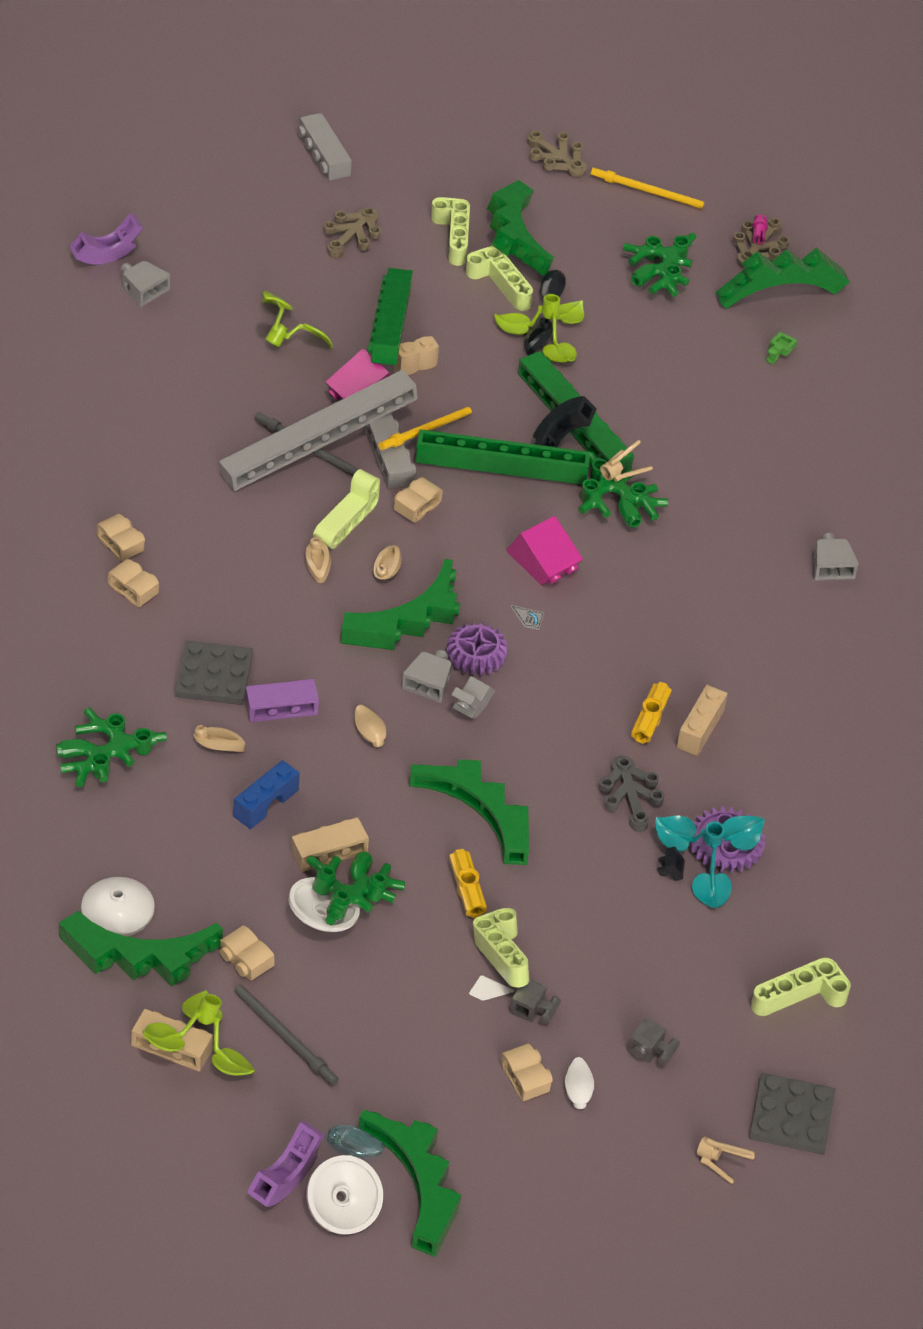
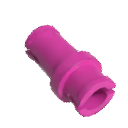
[752,214,768,245]

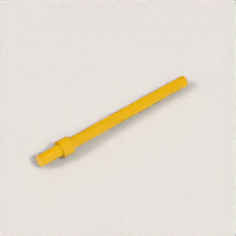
[591,167,705,209]
[378,407,472,450]

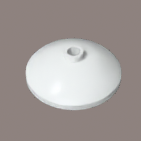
[81,877,155,936]
[288,877,360,932]
[306,1155,383,1235]

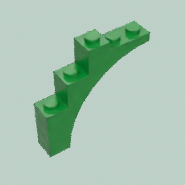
[487,180,554,276]
[716,247,850,309]
[341,559,460,650]
[409,759,529,865]
[59,911,223,987]
[358,1109,461,1257]

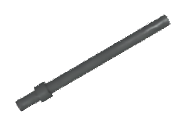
[255,412,359,476]
[234,984,339,1086]

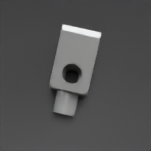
[120,261,170,307]
[814,533,858,580]
[402,650,452,703]

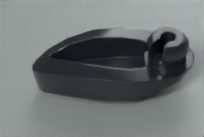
[540,270,566,301]
[524,317,553,356]

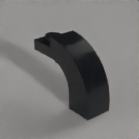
[533,396,597,447]

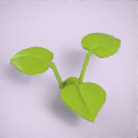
[262,290,333,349]
[494,294,584,362]
[142,990,255,1075]

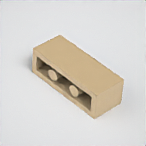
[677,685,728,756]
[291,817,369,873]
[131,1009,213,1072]

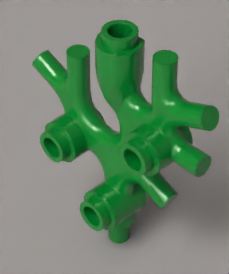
[623,232,696,297]
[578,452,668,528]
[56,707,167,787]
[306,851,405,925]

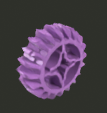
[447,622,507,676]

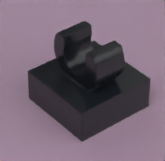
[657,846,685,881]

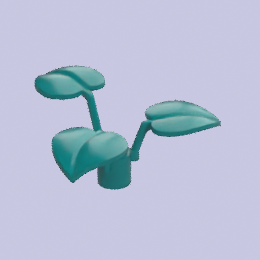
[655,815,765,909]

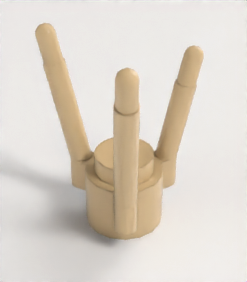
[600,440,653,482]
[697,1136,755,1184]

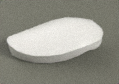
[565,1057,594,1109]

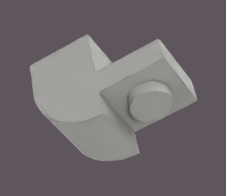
[452,676,495,719]

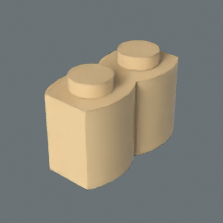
[394,336,439,375]
[394,477,443,522]
[96,513,145,562]
[108,559,159,607]
[220,925,275,981]
[500,1043,553,1102]

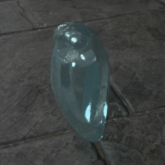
[327,1125,385,1158]

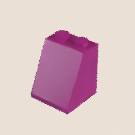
[326,349,390,401]
[507,516,583,585]

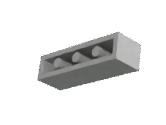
[297,112,352,181]
[365,413,416,489]

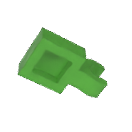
[766,332,798,364]

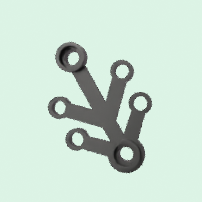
[599,756,665,832]

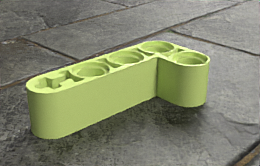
[431,197,470,266]
[466,246,533,311]
[313,469,380,549]
[473,908,530,987]
[751,958,851,1016]

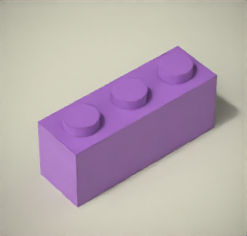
[245,679,319,722]

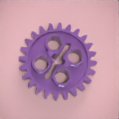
[689,806,765,873]

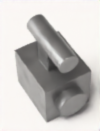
[510,980,561,1024]
[628,1018,680,1066]

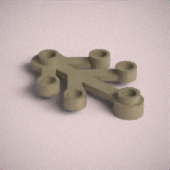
[527,130,587,177]
[324,207,381,258]
[732,217,790,268]

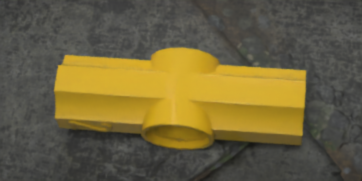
[631,682,672,744]
[449,849,487,918]

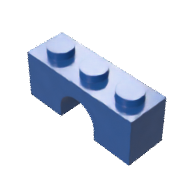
[233,760,300,830]

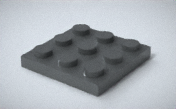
[175,640,253,705]
[749,1073,836,1155]

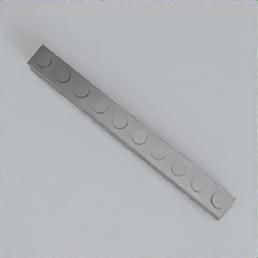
[219,370,418,491]

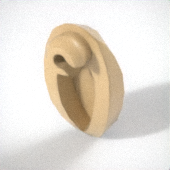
[305,537,331,583]
[373,545,402,580]
[355,705,386,747]
[194,725,245,752]

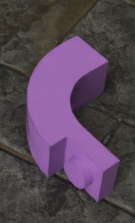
[69,213,143,265]
[247,1121,325,1207]

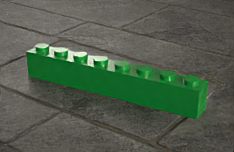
[368,268,413,365]
[518,351,634,474]
[416,429,590,485]

